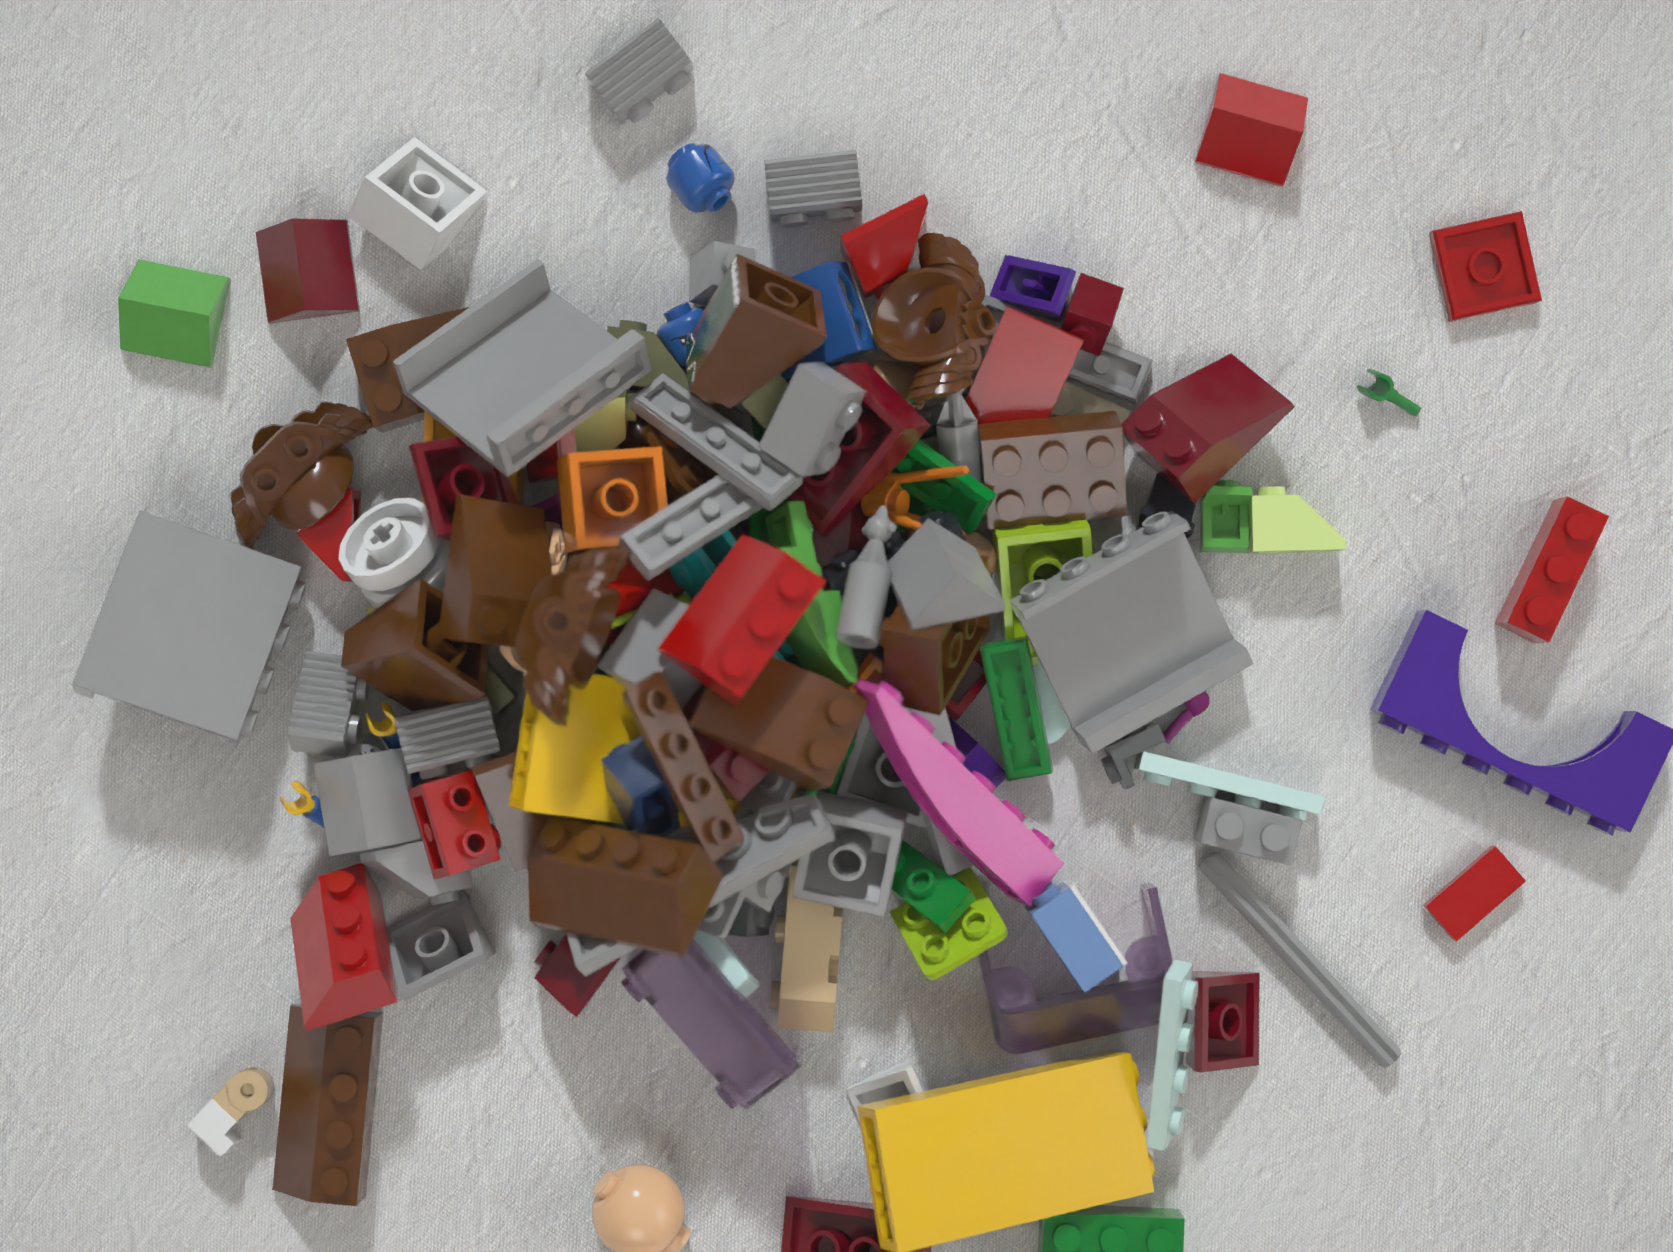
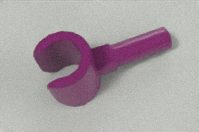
[1163,691,1210,744]

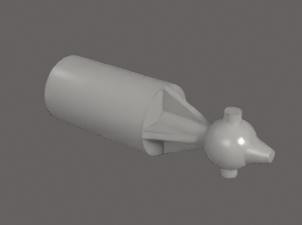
[936,376,983,484]
[835,506,896,648]

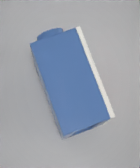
[1025,879,1128,993]

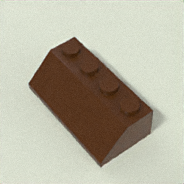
[527,816,724,958]
[272,1004,383,1206]

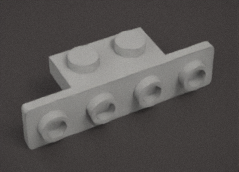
[697,771,797,939]

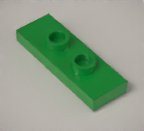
[980,636,1053,781]
[891,840,976,933]

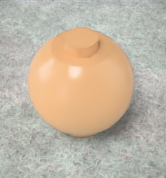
[592,1164,690,1252]

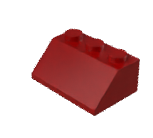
[657,535,826,707]
[290,863,398,1031]

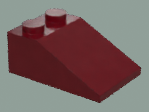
[1121,353,1295,504]
[786,362,930,534]
[781,1196,932,1252]

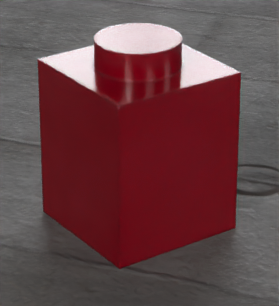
[1060,273,1124,356]

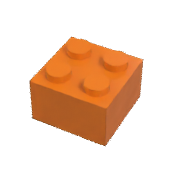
[557,447,668,554]

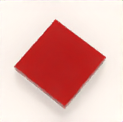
[1429,211,1542,322]

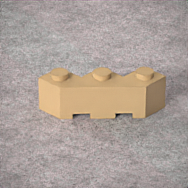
[770,859,843,1033]

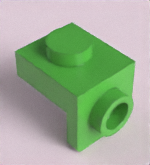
[1200,480,1252,553]

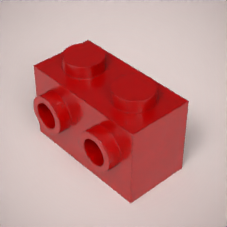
[408,770,501,880]

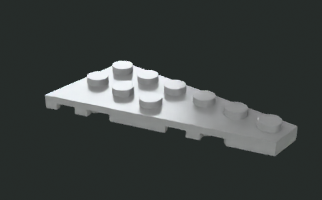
[566,794,835,976]

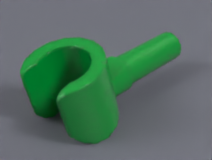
[1357,369,1421,417]

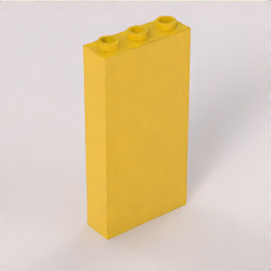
[509,674,800,829]
[857,1050,1155,1252]

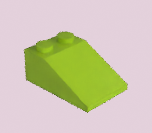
[991,520,1092,665]

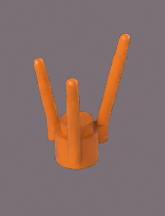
[861,465,969,535]

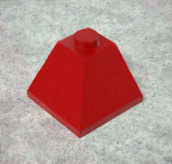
[840,193,929,300]

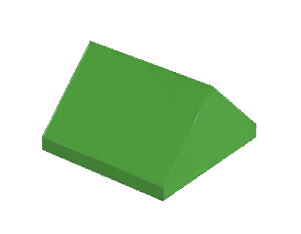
[118,260,230,368]

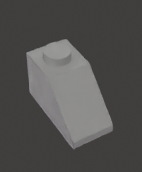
[360,840,473,905]

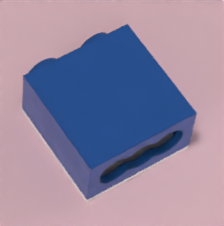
[780,262,879,379]

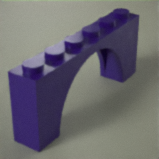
[1370,610,1673,836]

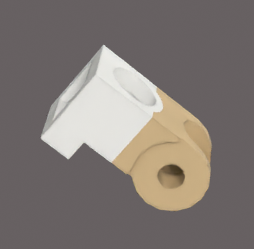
[187,1067,274,1157]

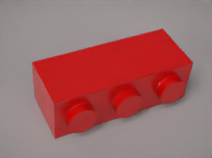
[1495,496,1609,644]

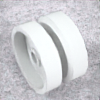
[339,498,450,610]

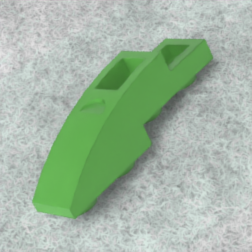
[765,501,858,689]

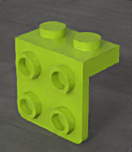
[889,867,1008,980]

